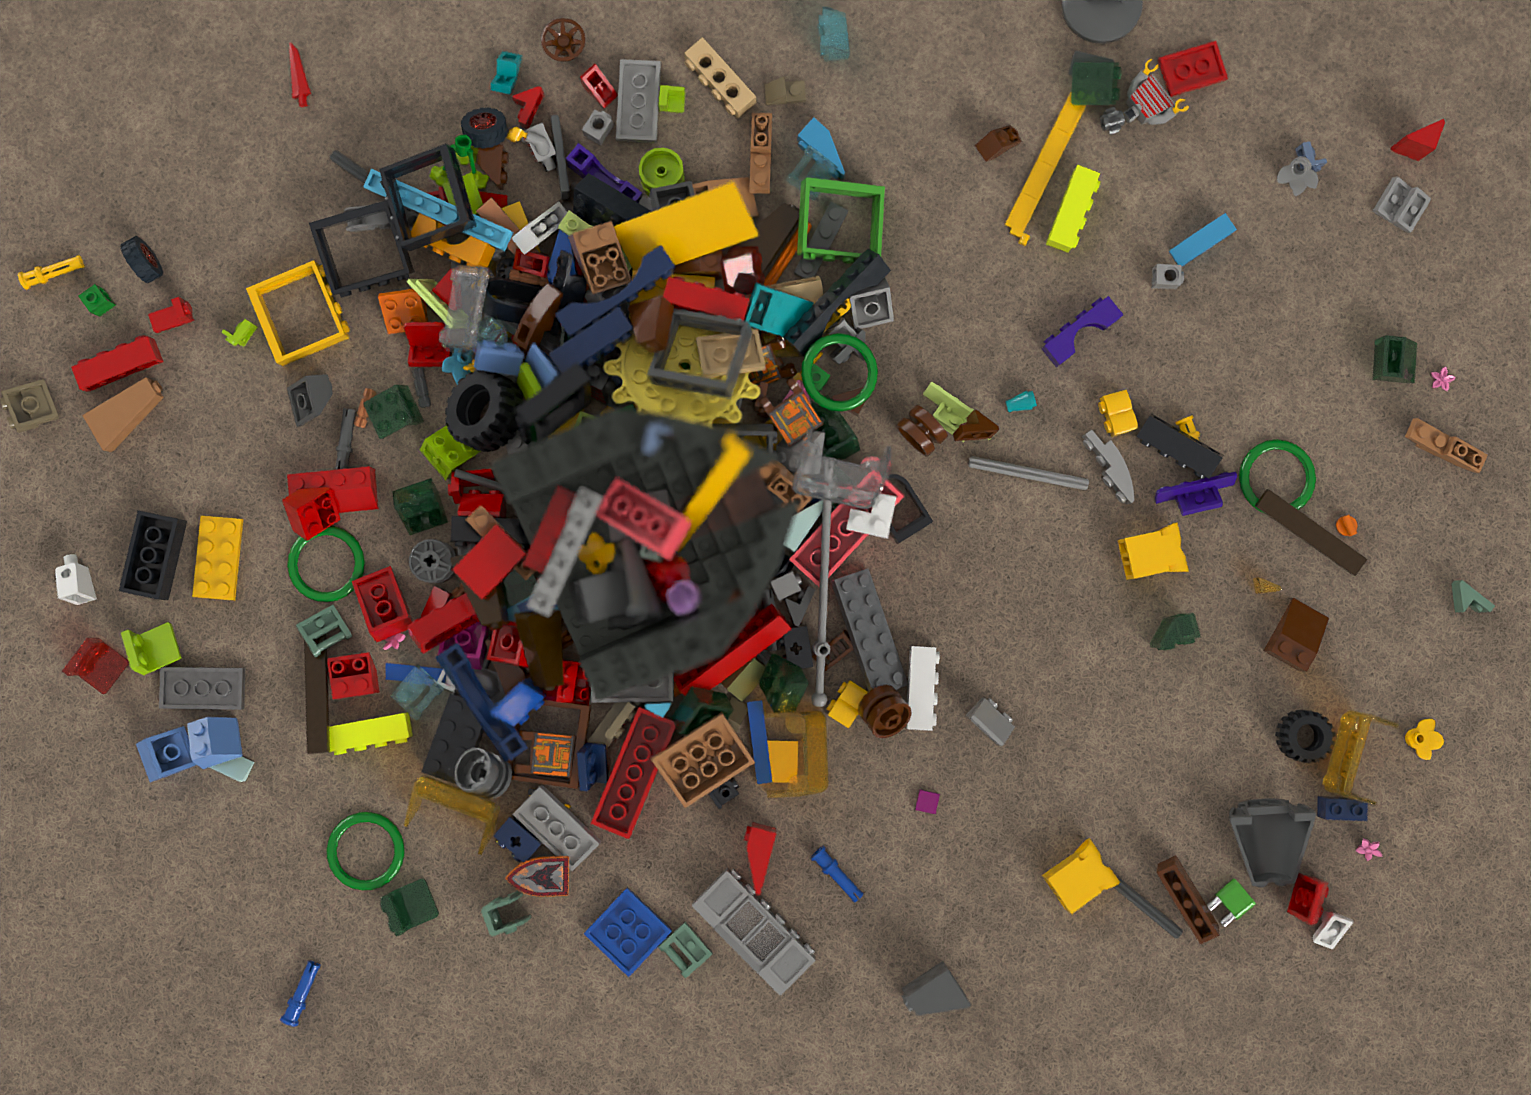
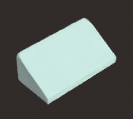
[209,756,254,782]

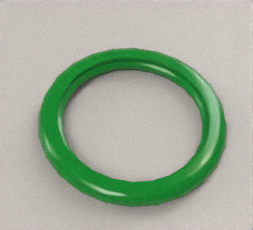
[801,333,878,412]
[1239,439,1316,513]
[287,526,365,602]
[327,812,405,891]

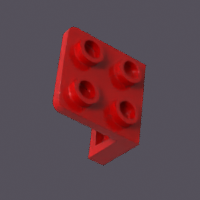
[404,322,452,367]

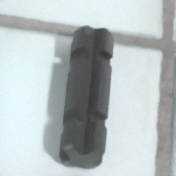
[412,368,431,408]

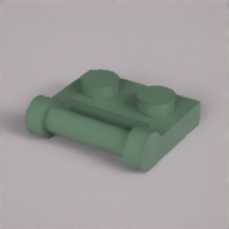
[296,605,352,657]
[658,921,713,978]

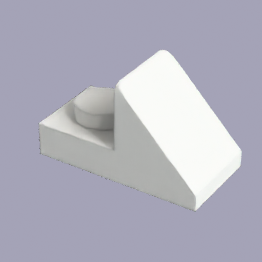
[1313,911,1353,949]

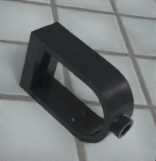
[474,277,544,324]
[881,472,934,544]

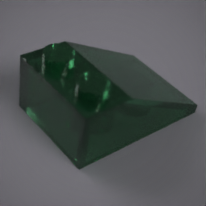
[811,395,860,468]

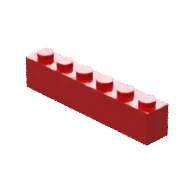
[673,603,791,703]

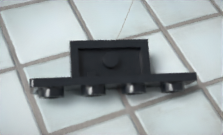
[548,250,587,336]

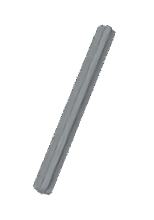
[968,456,1089,490]

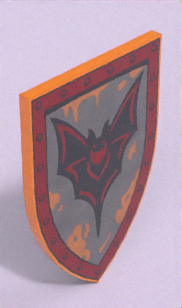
[506,856,569,897]

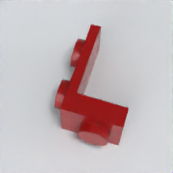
[148,297,194,333]
[448,469,496,504]

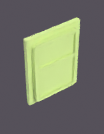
[407,279,474,329]

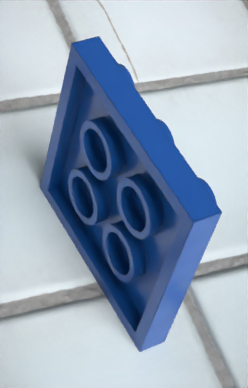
[584,887,672,977]

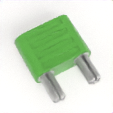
[1207,879,1256,927]

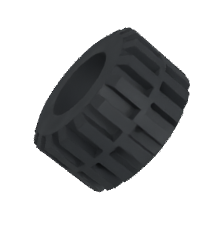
[1275,710,1336,763]

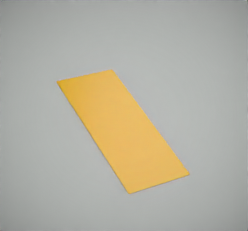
[613,182,759,271]

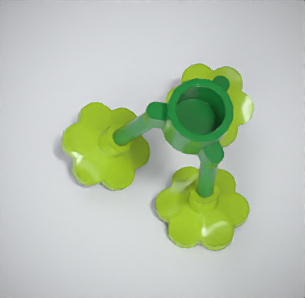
[429,135,488,189]

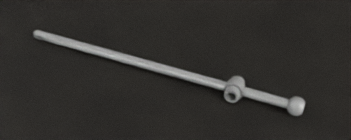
[811,458,833,706]

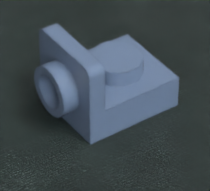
[1296,141,1327,172]
[643,422,671,454]

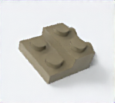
[0,379,59,433]

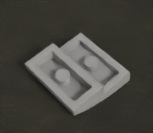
[1373,176,1431,233]

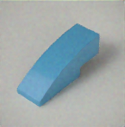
[1169,213,1237,266]

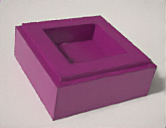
[915,789,940,815]

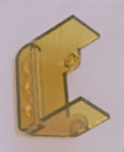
[764,710,828,798]
[1323,711,1399,806]
[403,776,500,855]

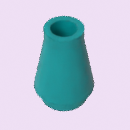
[1005,390,1037,412]

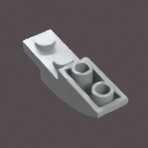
[1082,429,1134,505]

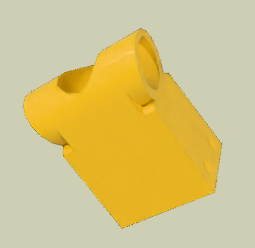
[1118,522,1189,580]
[1042,838,1120,914]

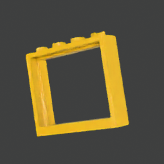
[246,260,350,366]

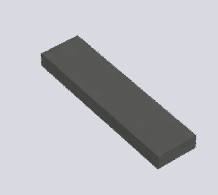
[551,115,570,200]

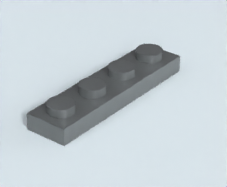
[794,202,849,279]

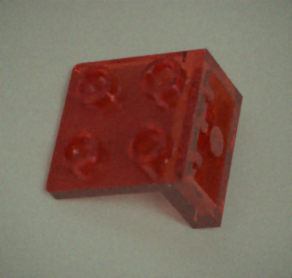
[62,638,129,694]

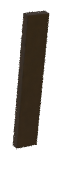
[1255,489,1367,576]
[304,634,330,755]

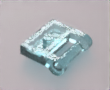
[786,145,838,201]
[390,665,444,720]

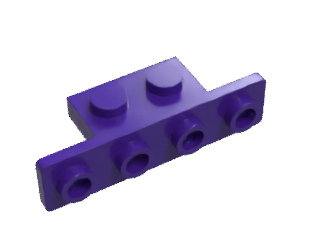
[1155,472,1237,516]

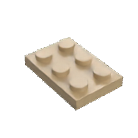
[696,329,765,378]

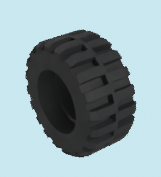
[445,370,524,452]

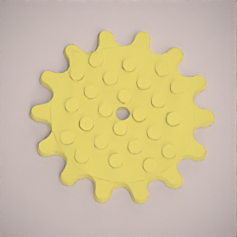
[604,314,765,426]

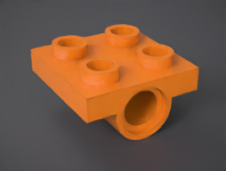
[378,289,428,334]

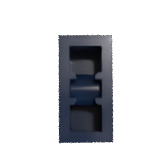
[1317,796,1368,821]
[493,815,542,862]

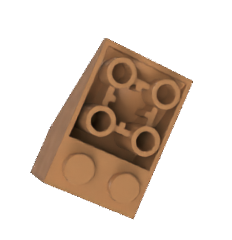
[692,177,759,218]
[568,221,632,294]

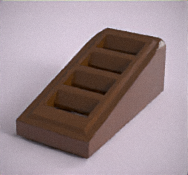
[812,630,854,672]

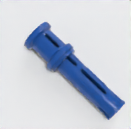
[810,846,863,903]
[280,960,321,1026]

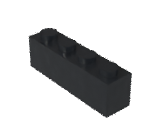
[1137,414,1224,479]
[450,516,531,550]

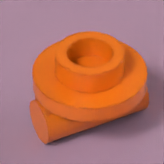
[1336,514,1358,536]

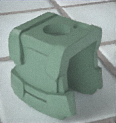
[481,891,532,936]

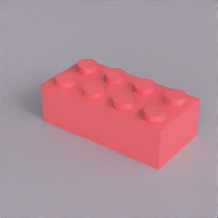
[595,477,693,560]

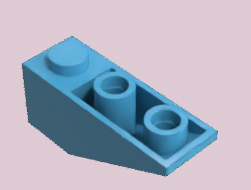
[797,117,845,180]

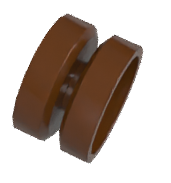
[896,405,948,457]
[858,685,912,739]

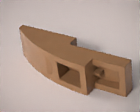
[749,113,772,194]
[1405,418,1488,473]
[748,441,812,512]
[465,505,536,580]

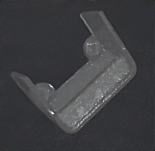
[439,265,494,356]
[792,427,892,509]

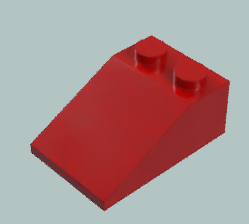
[352,566,413,643]
[744,822,777,895]
[1287,872,1329,925]

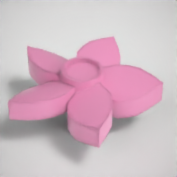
[1431,367,1455,391]
[383,633,406,650]
[1356,838,1382,861]

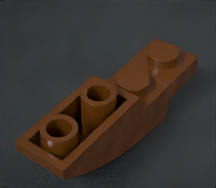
[513,284,563,365]

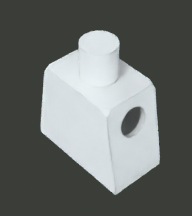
[55,554,97,605]

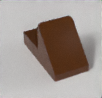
[953,410,999,441]

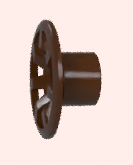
[541,18,585,62]

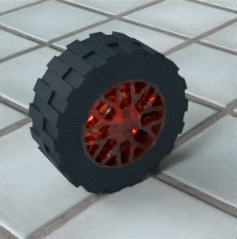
[461,107,508,148]
[120,236,164,283]

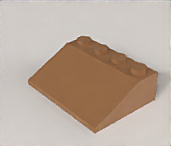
[651,712,755,808]

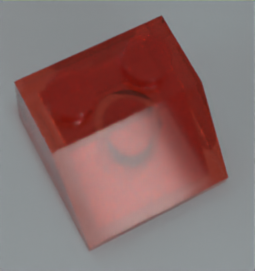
[720,246,765,296]

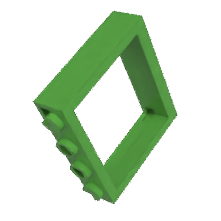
[797,177,885,264]

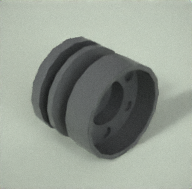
[409,539,457,583]
[455,748,512,799]

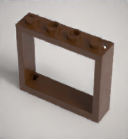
[508,699,592,789]

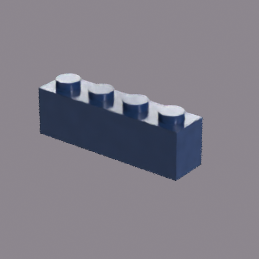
[549,308,634,374]

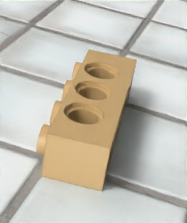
[684,37,756,119]

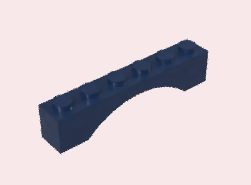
[555,245,675,338]
[435,643,528,761]

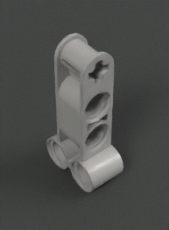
[344,205,419,232]

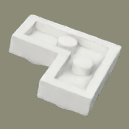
[846,492,896,538]

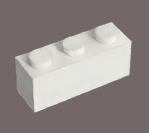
[512,202,567,255]

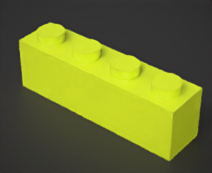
[1046,165,1101,252]
[329,712,413,755]

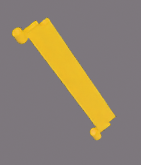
[1005,91,1100,246]
[676,433,751,553]

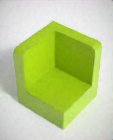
[659,85,685,113]

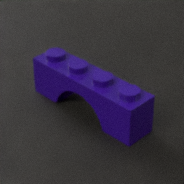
[566,143,643,203]
[1041,296,1123,368]

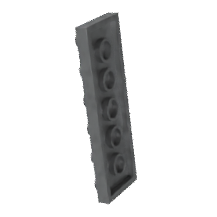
[831,569,908,692]

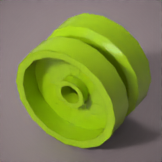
[639,148,685,196]

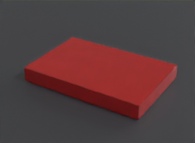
[1157,41,1228,97]
[452,524,527,599]

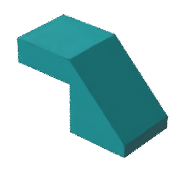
[491,51,522,94]

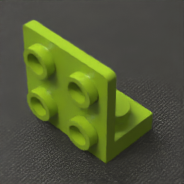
[420,425,480,480]
[121,622,181,675]

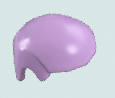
[667,580,701,615]

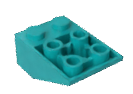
[744,282,814,337]

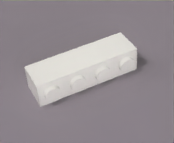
[906,646,940,731]

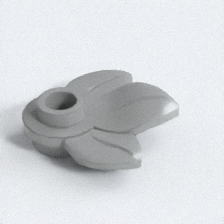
[1277,156,1318,196]

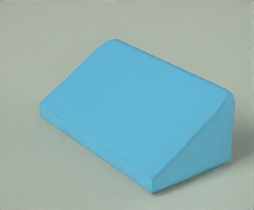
[645,701,671,717]

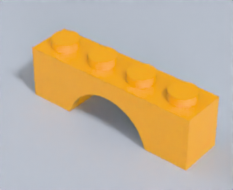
[411,213,496,271]

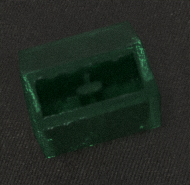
[1373,335,1417,384]
[392,478,448,535]
[1150,612,1201,651]
[759,654,809,713]

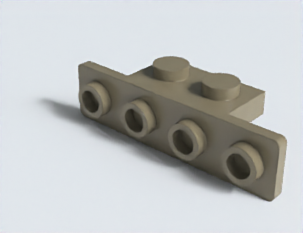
[587,702,641,750]

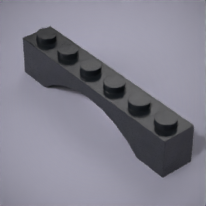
[783,249,891,358]

